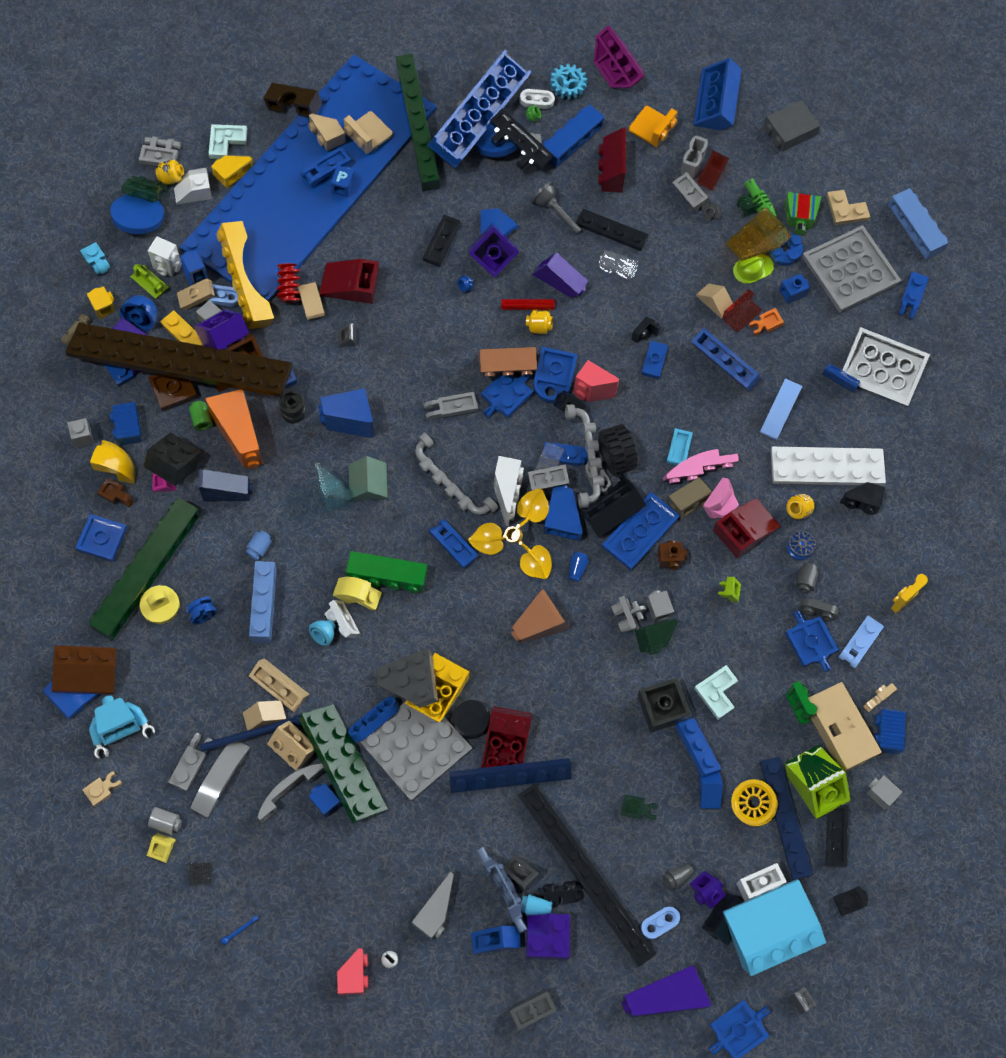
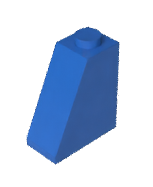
[543,485,583,541]

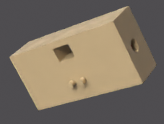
[809,682,882,772]

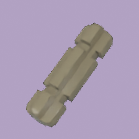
[61,314,90,346]

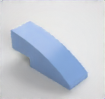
[760,379,802,440]

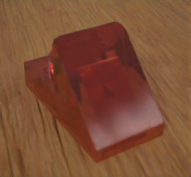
[697,150,729,190]

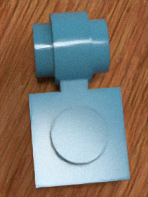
[80,242,110,275]

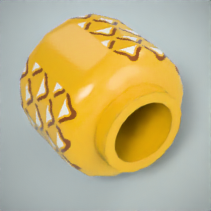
[786,494,814,520]

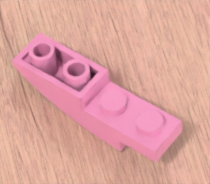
[662,449,739,484]

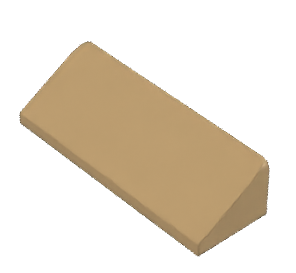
[249,659,309,712]

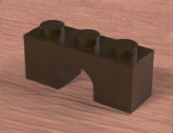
[263,83,322,117]

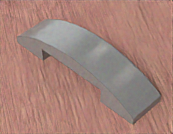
[190,741,250,818]
[258,763,325,824]

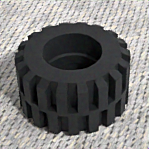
[598,424,638,476]

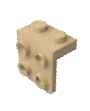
[344,111,392,154]

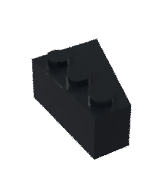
[582,474,646,537]

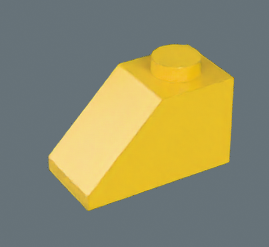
[211,156,253,188]

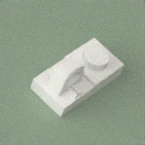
[325,600,360,638]

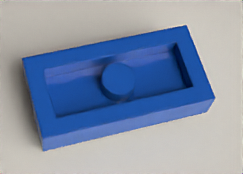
[641,341,668,379]

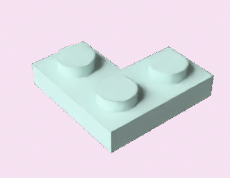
[209,125,247,159]
[694,665,738,720]

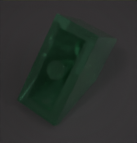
[635,619,678,655]

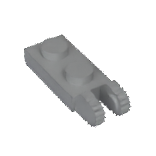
[424,392,478,420]
[169,733,213,792]

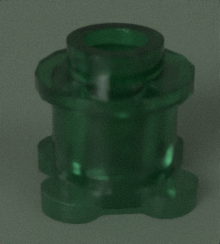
[736,194,759,218]

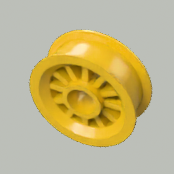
[731,779,778,826]

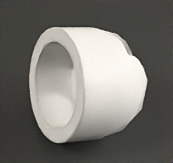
[381,951,398,969]

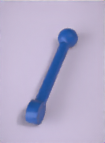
[220,915,259,945]

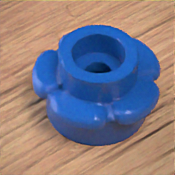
[457,275,474,292]

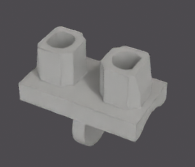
[611,596,646,633]

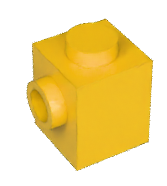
[87,286,116,319]

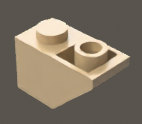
[308,114,345,151]

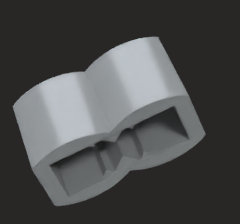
[681,136,708,179]

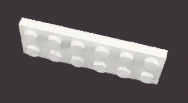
[771,447,886,486]

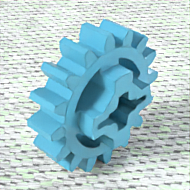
[550,64,587,100]

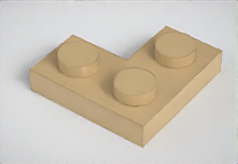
[826,190,870,225]

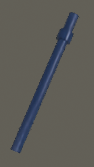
[199,713,302,752]

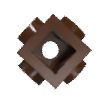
[657,540,687,570]

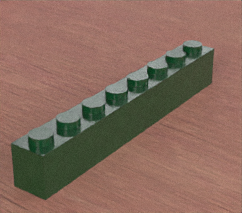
[396,53,440,192]
[89,498,200,641]

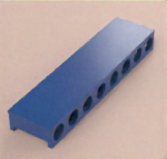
[427,49,531,168]

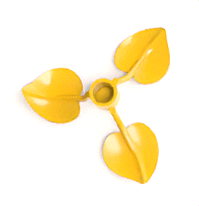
[468,488,552,579]

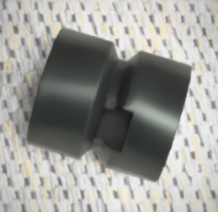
[279,391,306,424]

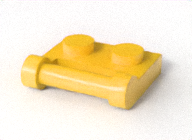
[891,574,928,613]

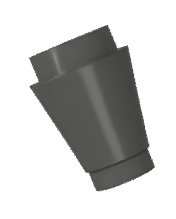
[662,864,694,890]

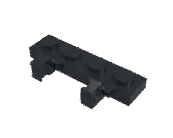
[490,108,553,170]

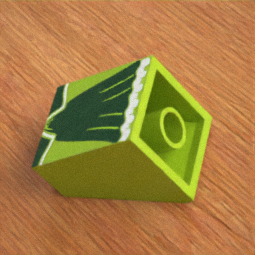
[785,745,851,819]

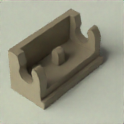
[668,477,712,520]

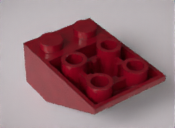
[319,259,379,304]
[713,498,781,559]
[481,706,532,768]

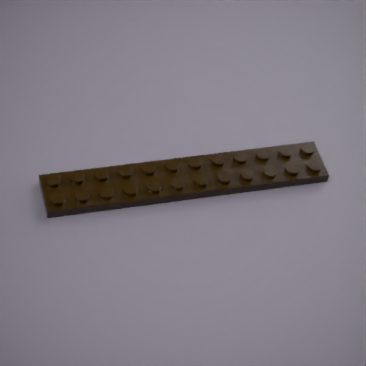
[66,322,293,397]

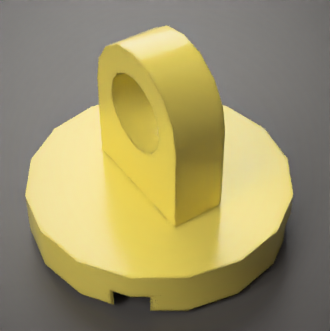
[140,585,180,624]

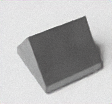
[340,323,356,346]
[789,987,816,1015]

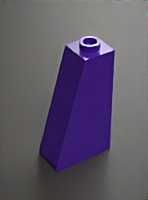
[621,965,712,1018]

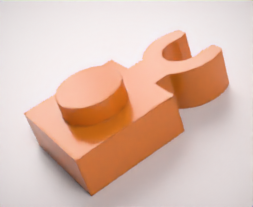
[749,308,784,336]

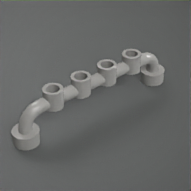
[565,404,604,508]
[415,433,498,515]

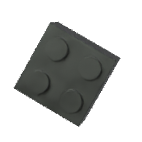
[144,432,201,486]
[637,678,691,733]

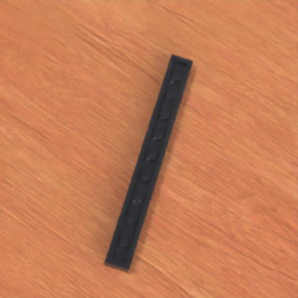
[518,783,656,967]

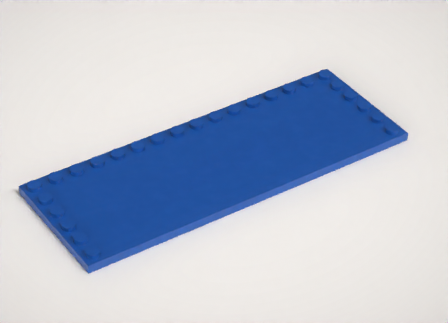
[180,54,437,302]

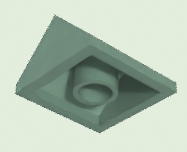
[349,456,388,500]

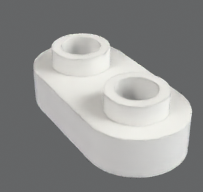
[520,89,555,109]

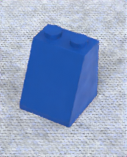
[318,388,374,438]

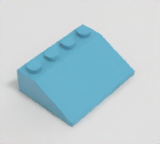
[723,879,826,976]

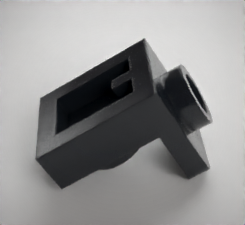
[631,316,661,343]
[553,390,586,410]
[833,886,868,917]

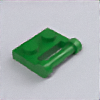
[785,681,817,725]

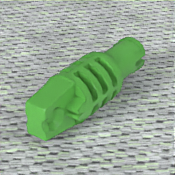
[744,179,777,223]

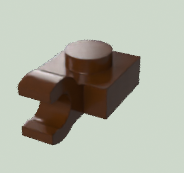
[97,478,134,507]

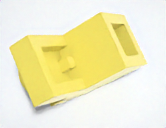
[333,577,382,610]

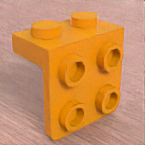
[629,106,678,148]

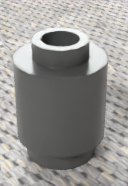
[796,563,819,593]

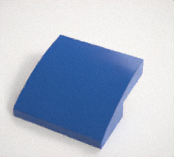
[42,682,100,720]

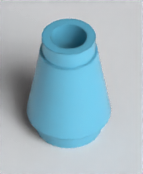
[521,895,552,916]

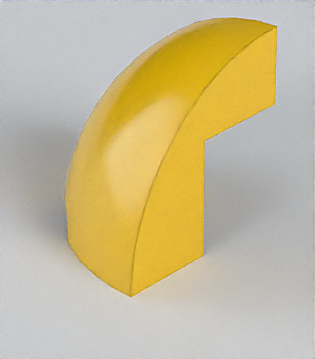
[90,440,135,484]

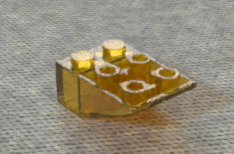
[725,207,792,261]

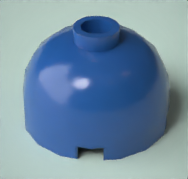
[119,295,158,332]

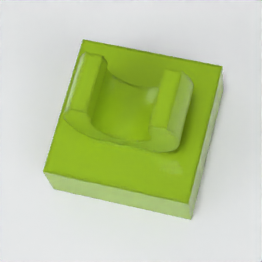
[718,577,741,602]

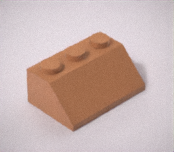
[478,347,537,377]

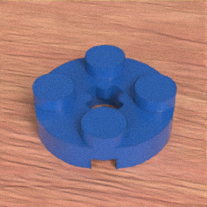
[767,231,803,266]

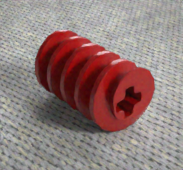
[277,263,300,303]

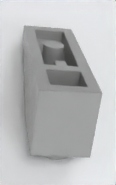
[412,872,454,940]

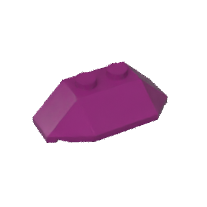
[594,25,645,89]

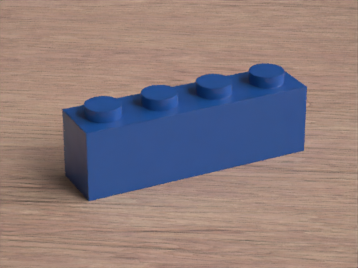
[542,104,605,168]
[691,328,761,392]

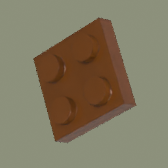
[148,374,197,411]

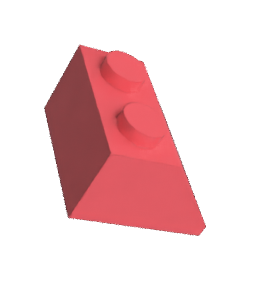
[573,360,619,402]

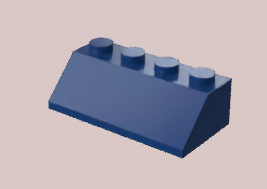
[693,58,742,130]

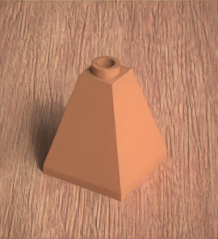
[511,589,569,643]

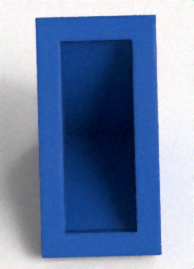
[698,771,723,809]

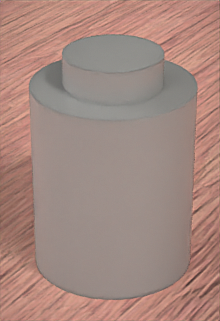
[148,807,182,835]

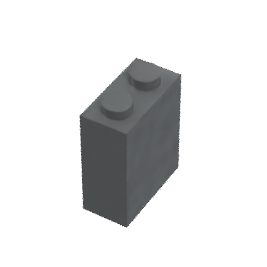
[764,100,820,152]

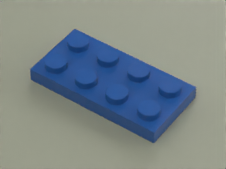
[602,492,680,571]

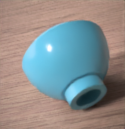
[309,619,336,646]

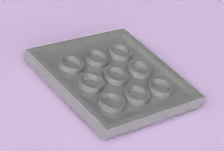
[802,225,901,313]
[360,701,472,802]

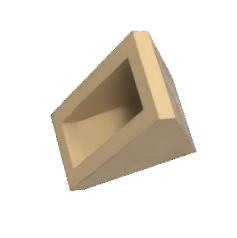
[696,284,735,319]
[243,700,286,731]

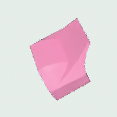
[703,477,739,519]

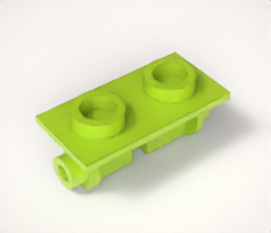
[130,264,169,299]

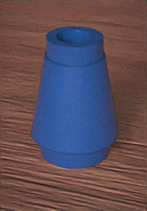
[568,552,589,582]

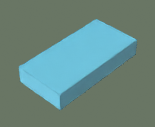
[666,428,693,466]

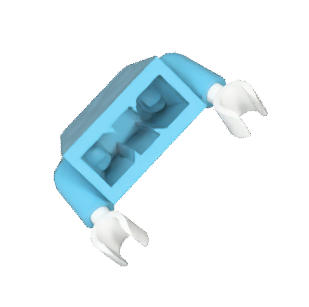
[89,696,155,759]

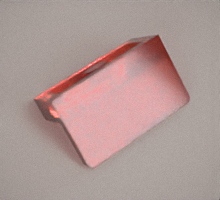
[722,289,762,333]

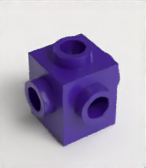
[689,870,726,909]

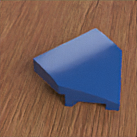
[481,208,519,237]

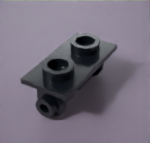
[538,881,582,906]

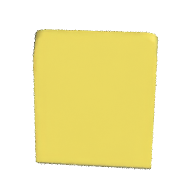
[147,833,176,863]

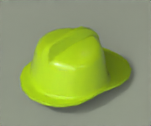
[733,253,774,284]

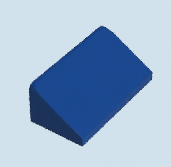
[823,363,861,393]

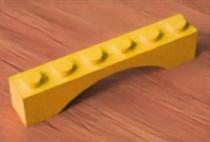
[217,221,274,329]

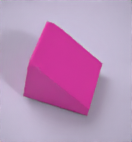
[152,474,176,492]

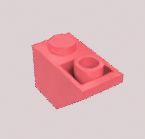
[337,949,368,996]

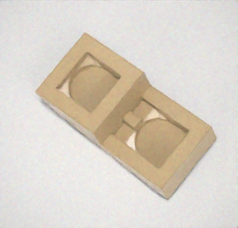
[298,282,325,320]

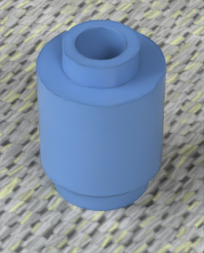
[245,530,272,560]

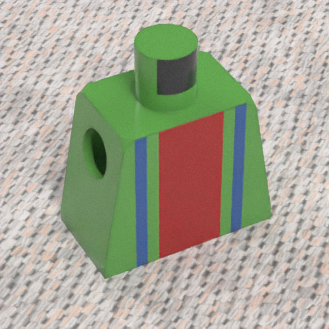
[785,192,821,235]

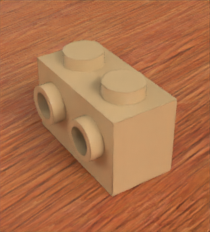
[267,721,315,771]

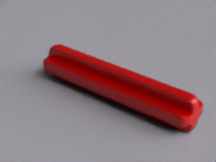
[501,299,555,310]

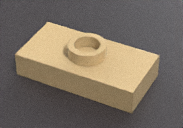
[177,278,215,310]

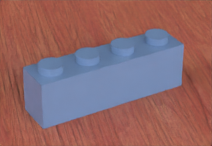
[888,188,948,260]
[249,561,277,644]

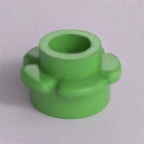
[526,105,541,122]

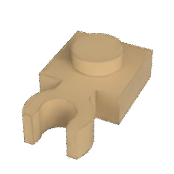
[863,683,897,712]
[82,772,122,807]

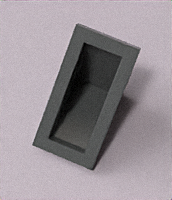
[503,855,539,893]

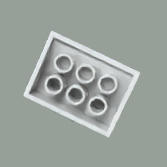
[843,327,930,406]

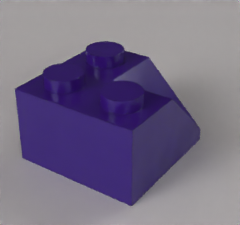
[467,223,520,278]
[194,309,249,350]
[526,914,570,960]

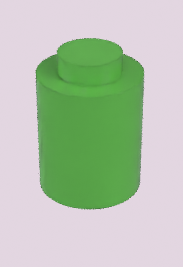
[189,401,213,431]

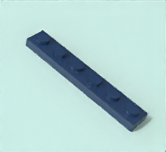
[760,757,813,880]
[449,758,571,793]

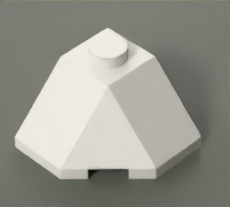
[174,168,212,205]

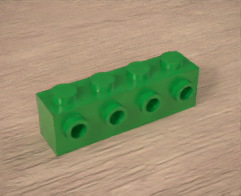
[346,551,427,593]

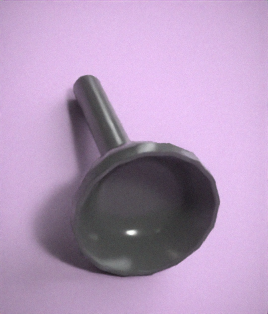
[531,181,581,234]

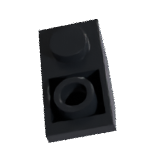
[840,482,885,514]

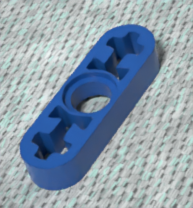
[348,697,400,742]

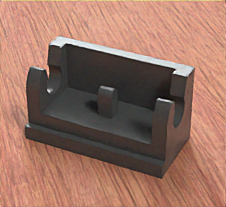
[507,989,557,1030]

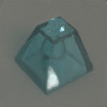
[315,463,351,512]

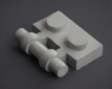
[139,136,181,166]

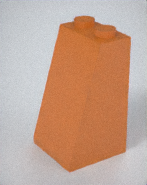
[206,390,263,469]

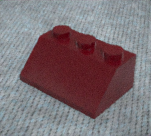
[598,128,626,192]

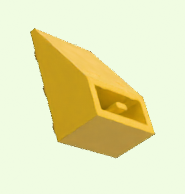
[405,653,469,723]

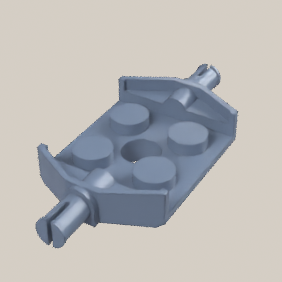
[476,847,527,933]

